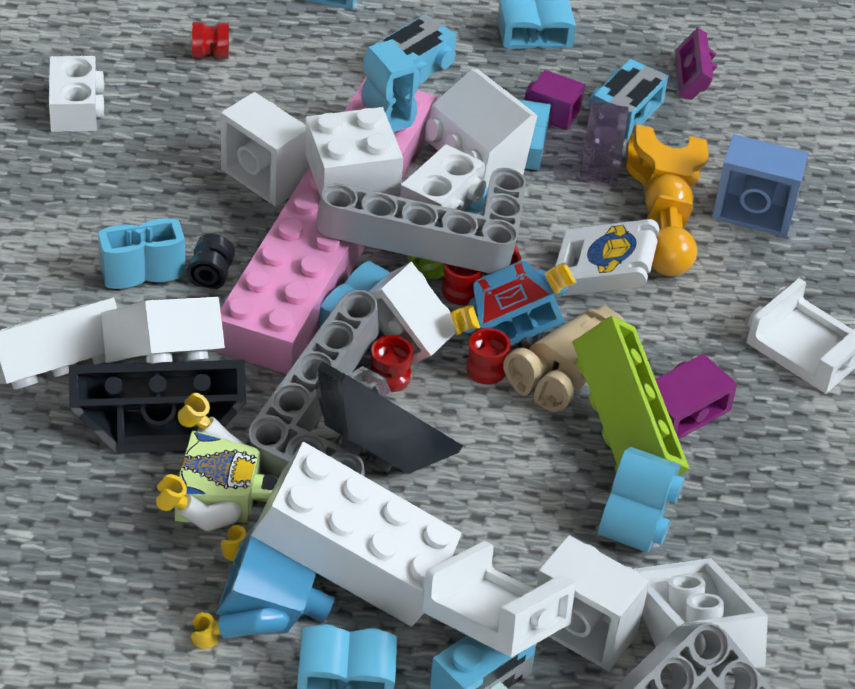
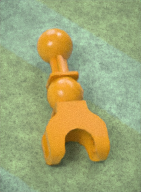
[625,124,709,277]

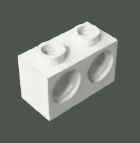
[49,56,104,132]
[400,144,486,211]

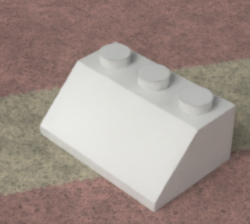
[425,69,537,188]
[0,297,117,390]

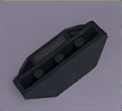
[69,360,247,454]
[315,361,463,474]

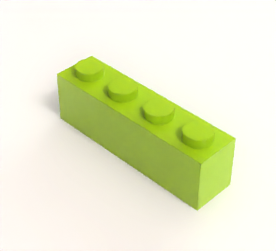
[572,315,690,476]

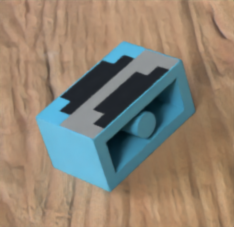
[376,14,457,84]
[589,59,668,139]
[430,635,536,689]

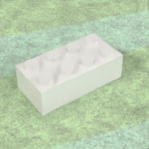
[251,442,461,627]

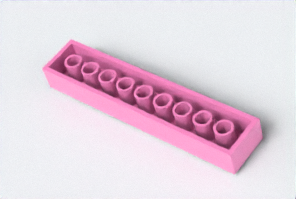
[214,77,437,374]

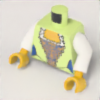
[156,393,279,531]

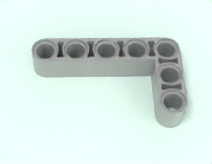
[316,167,526,274]
[249,290,379,477]
[613,622,772,689]

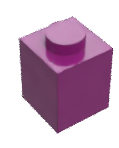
[524,70,585,131]

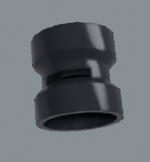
[186,234,235,290]

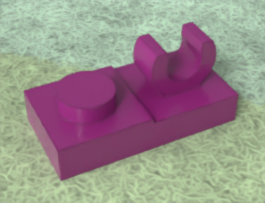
[675,27,717,100]

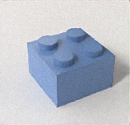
[712,134,809,237]

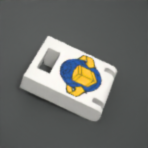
[556,219,659,296]

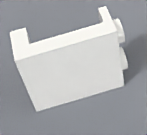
[746,278,855,394]
[422,541,576,657]

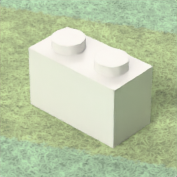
[368,262,456,364]

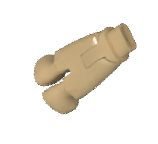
[503,305,625,412]

